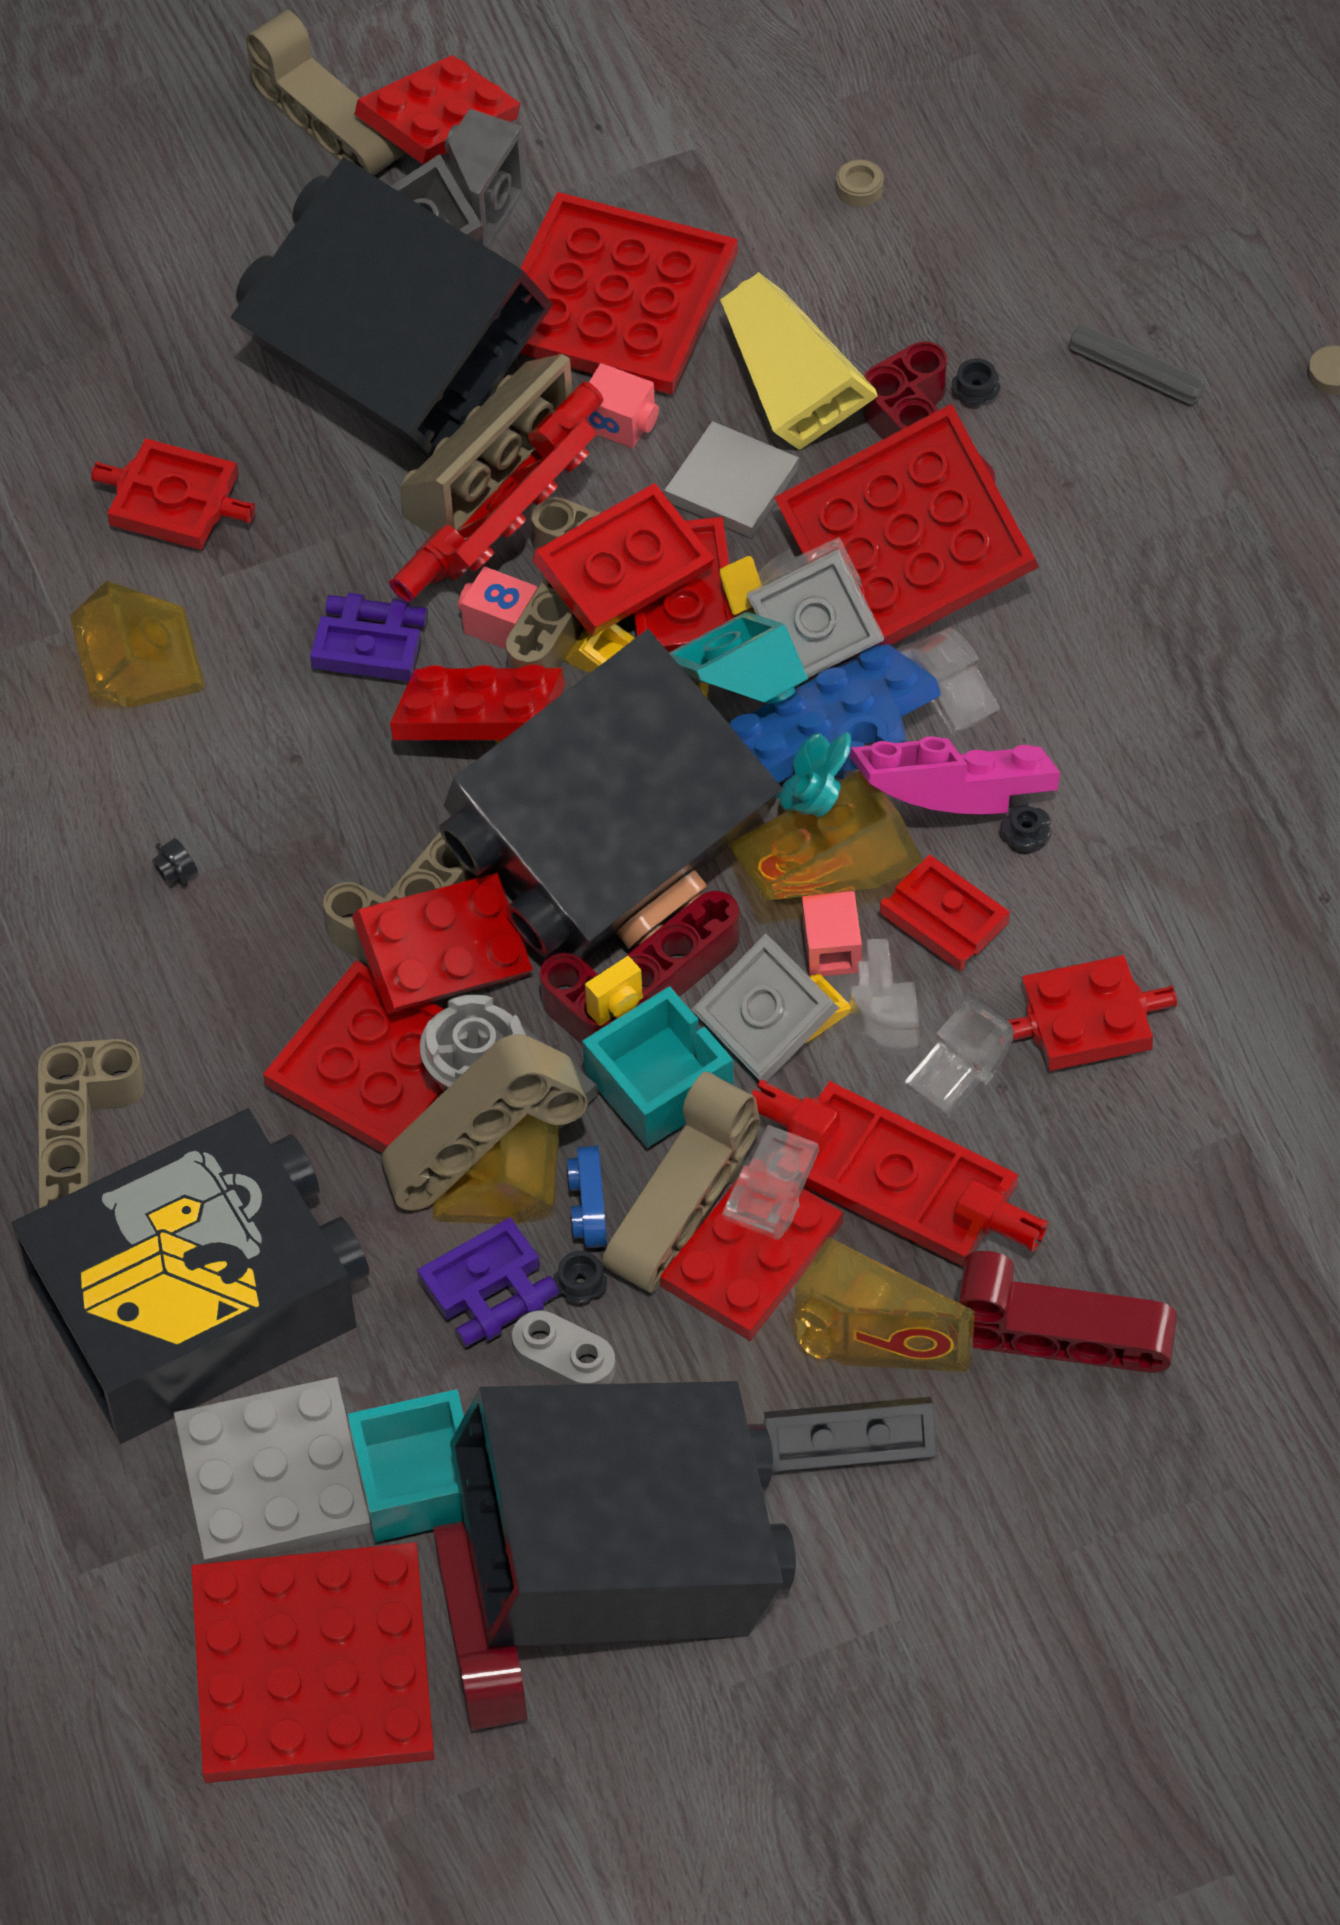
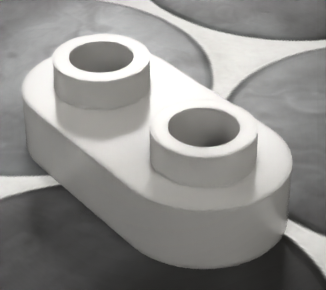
[512,1311,616,1385]

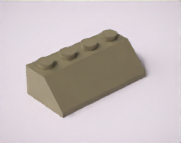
[400,354,572,535]

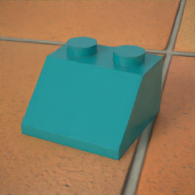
[669,611,808,703]

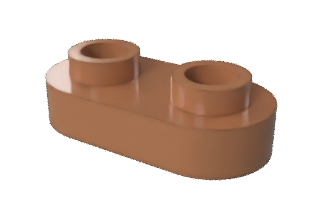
[616,870,708,950]

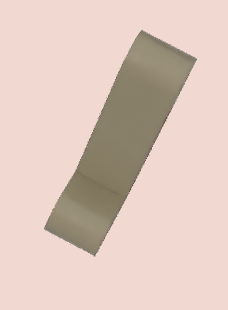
[246,10,405,176]
[506,497,600,668]
[323,832,493,965]
[381,1034,588,1211]
[38,1039,146,1208]
[602,1071,760,1293]

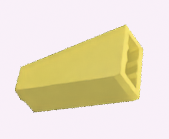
[720,272,878,450]

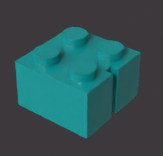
[582,986,734,1148]
[347,1389,464,1542]

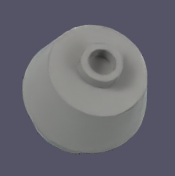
[420,995,526,1092]

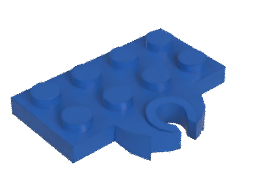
[729,644,941,783]

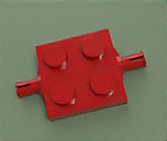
[91,438,255,550]
[996,955,1177,1071]

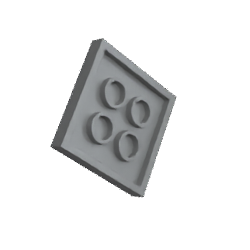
[174,1377,372,1563]

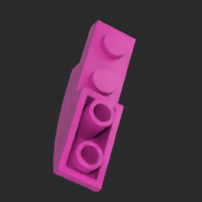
[850,736,1060,814]

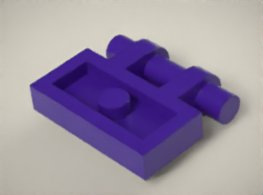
[310,592,428,682]
[417,1217,560,1348]

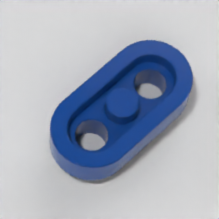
[567,1145,607,1249]

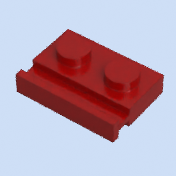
[880,854,1010,971]

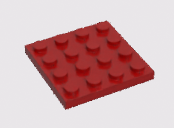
[519,192,738,395]
[774,403,1039,657]
[191,1542,435,1783]

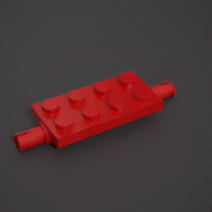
[389,381,604,602]
[751,1079,1049,1267]

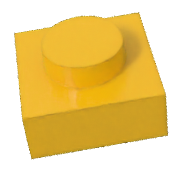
[585,956,643,1026]

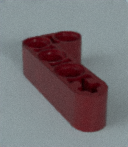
[863,341,996,483]
[539,891,740,1046]
[956,1251,1178,1373]
[433,1521,528,1731]

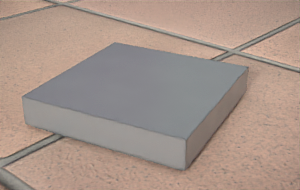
[664,421,799,538]
[747,547,884,678]
[692,933,840,1081]

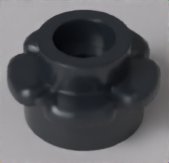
[952,358,1000,404]
[1001,805,1052,854]
[152,838,198,887]
[553,1251,607,1304]

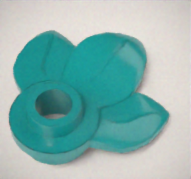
[780,732,851,817]

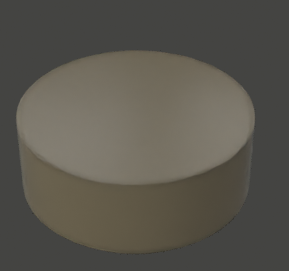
[836,160,884,207]
[1308,346,1340,395]

